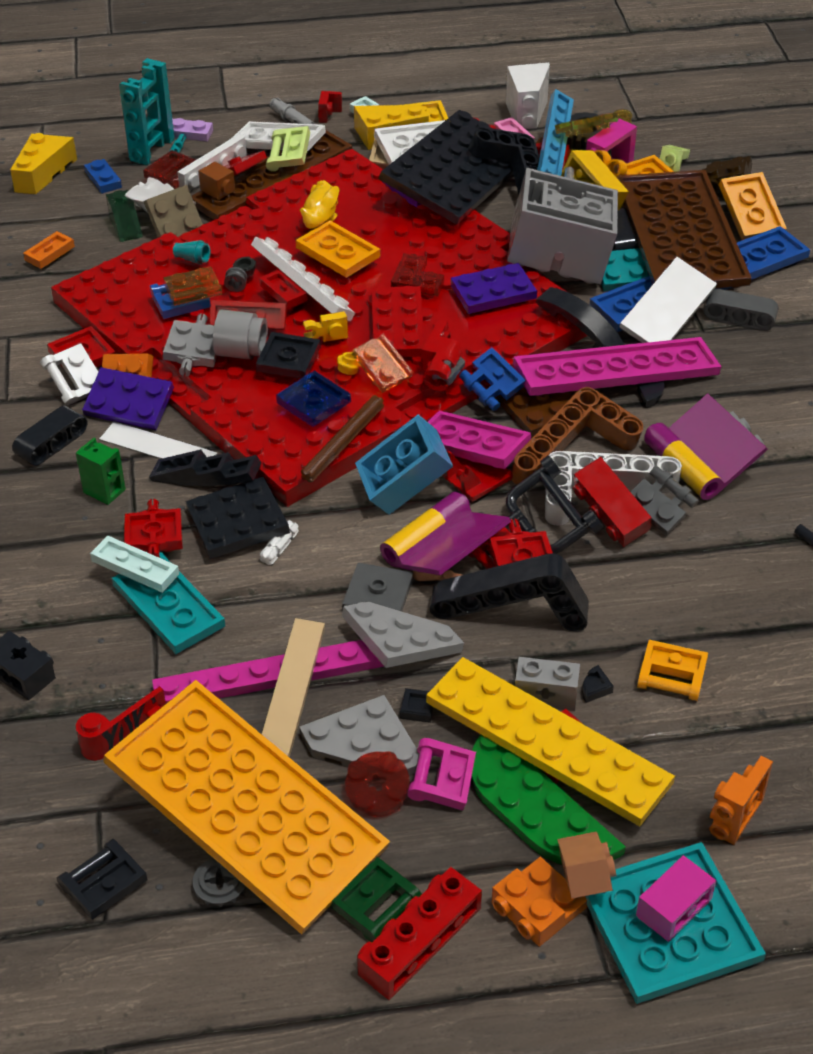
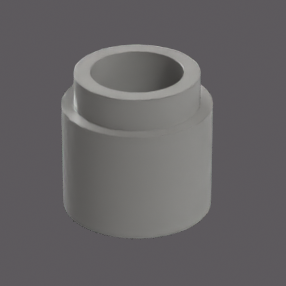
[213,309,268,359]

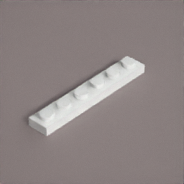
[251,237,355,321]

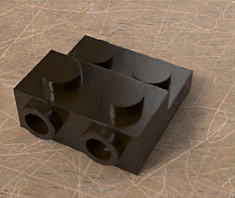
[702,156,753,194]

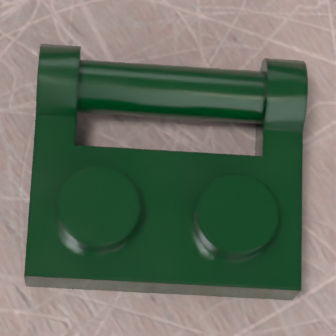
[331,857,422,942]

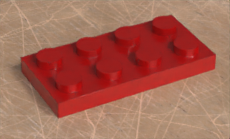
[371,286,425,358]

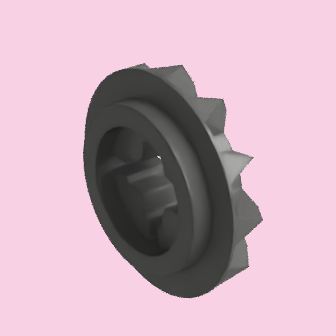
[193,858,245,907]

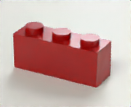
[573,457,652,547]

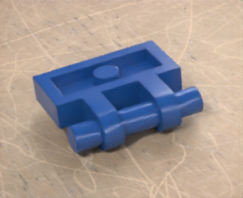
[459,347,525,411]

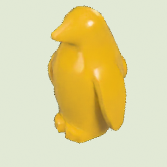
[300,180,339,229]

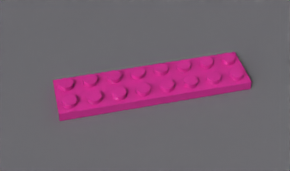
[512,337,722,396]

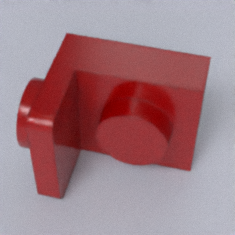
[318,91,342,123]

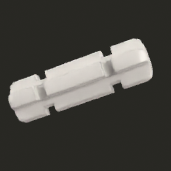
[260,520,299,565]

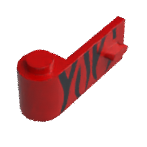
[76,686,166,761]

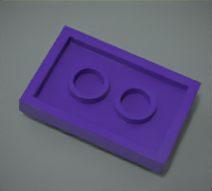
[451,263,537,314]
[82,367,174,430]

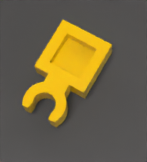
[303,311,348,342]

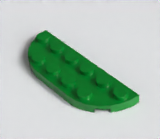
[471,735,626,865]

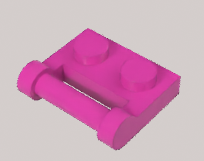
[408,738,476,811]

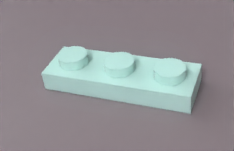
[90,536,179,593]

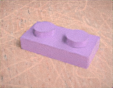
[172,118,213,142]

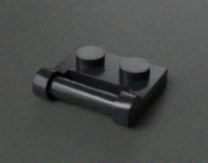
[56,839,148,920]

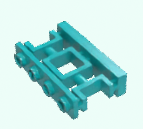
[119,58,175,165]

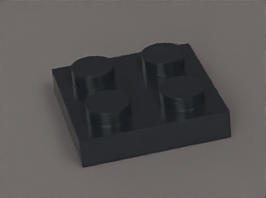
[256,332,321,379]

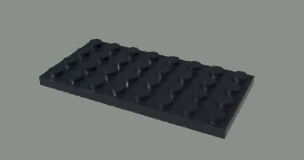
[378,110,513,225]

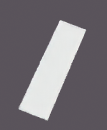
[100,421,217,458]

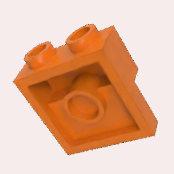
[709,756,773,845]
[492,856,588,947]

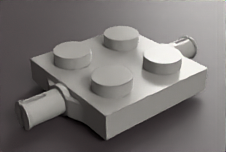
[163,314,217,376]

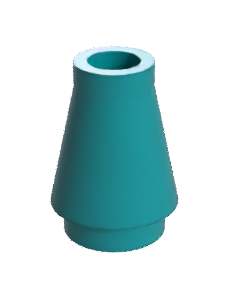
[173,240,211,264]

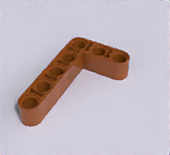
[511,387,643,484]

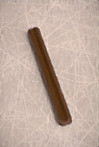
[301,395,384,483]

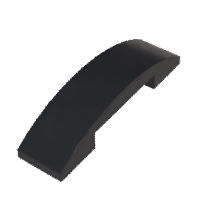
[535,287,625,348]

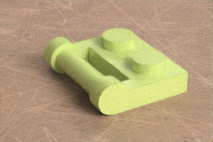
[266,126,311,171]

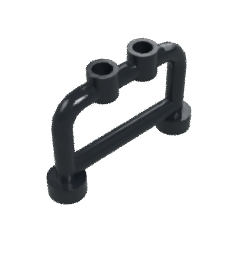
[505,455,604,554]

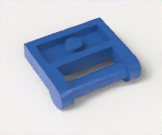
[149,274,211,319]

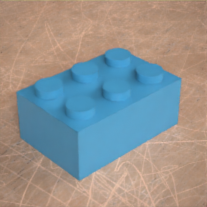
[355,414,453,515]

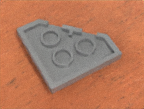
[342,602,464,668]
[299,695,419,781]

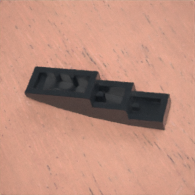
[149,449,262,486]

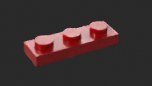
[210,300,287,330]

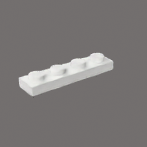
[177,134,247,192]

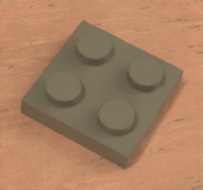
[143,185,203,237]

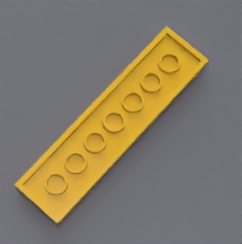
[426,657,675,827]

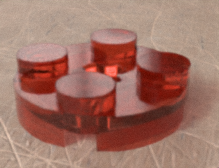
[345,751,410,817]

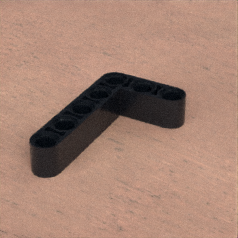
[468,127,539,195]
[429,553,589,632]

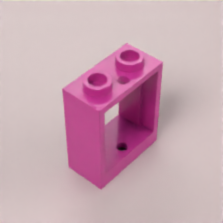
[586,119,637,164]

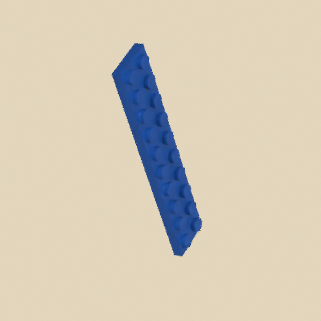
[589,226,810,332]

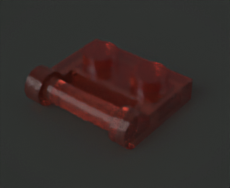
[143,150,196,189]

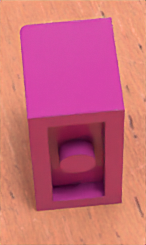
[636,855,716,942]

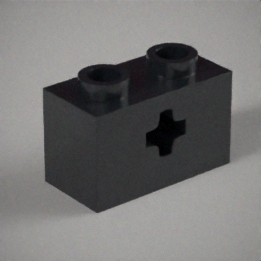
[0,630,56,700]

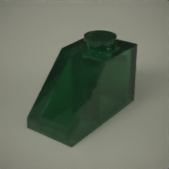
[106,190,143,242]

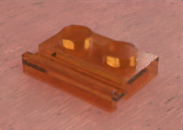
[163,267,222,306]
[352,334,414,393]

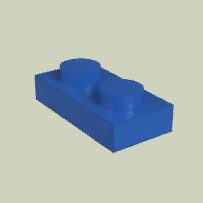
[84,159,122,194]

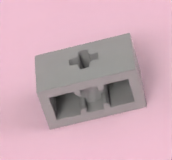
[515,657,580,711]

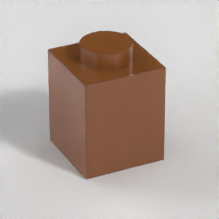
[198,161,235,200]

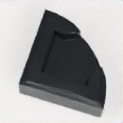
[638,381,664,408]
[582,665,614,703]

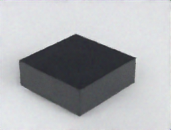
[400,688,434,723]

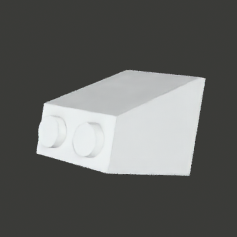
[506,63,550,129]

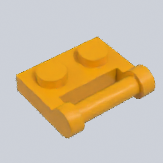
[637,640,708,701]

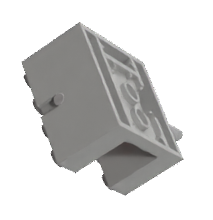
[507,167,618,284]

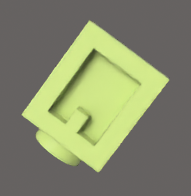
[660,145,690,172]

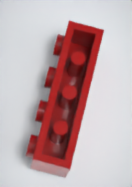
[357,867,482,1000]

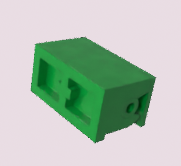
[76,438,126,505]

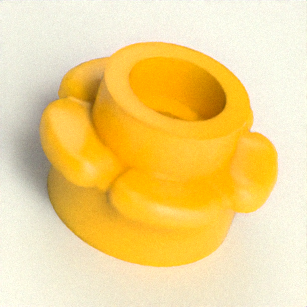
[337,352,362,375]

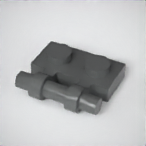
[631,465,699,535]

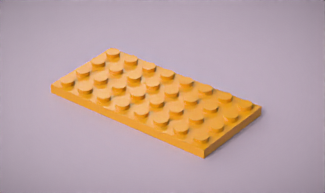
[103,680,390,935]

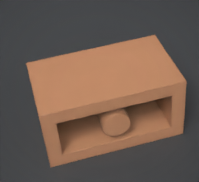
[557,831,616,898]

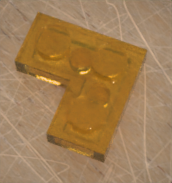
[555,112,618,137]

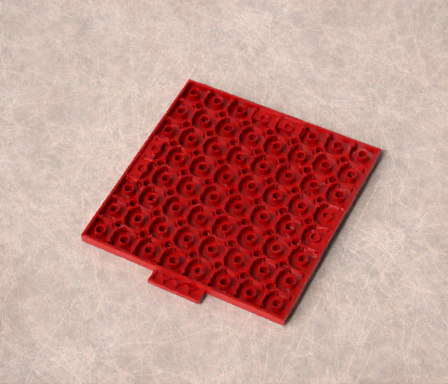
[51,149,587,507]

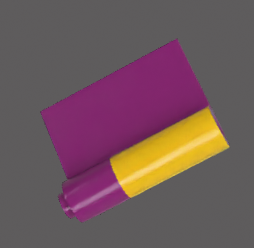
[644,393,768,500]
[380,492,511,575]

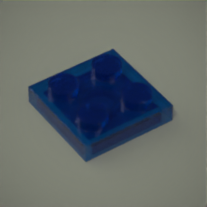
[276,370,351,427]

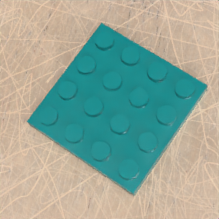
[585,842,766,1004]

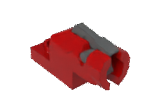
[422,319,465,391]

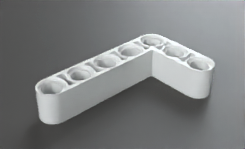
[545,451,682,526]

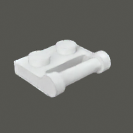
[40,343,98,405]

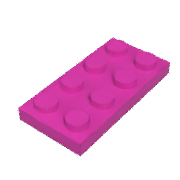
[428,411,531,469]

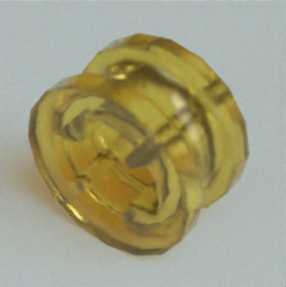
[612,109,632,124]

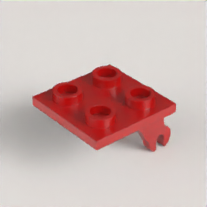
[441,450,513,502]

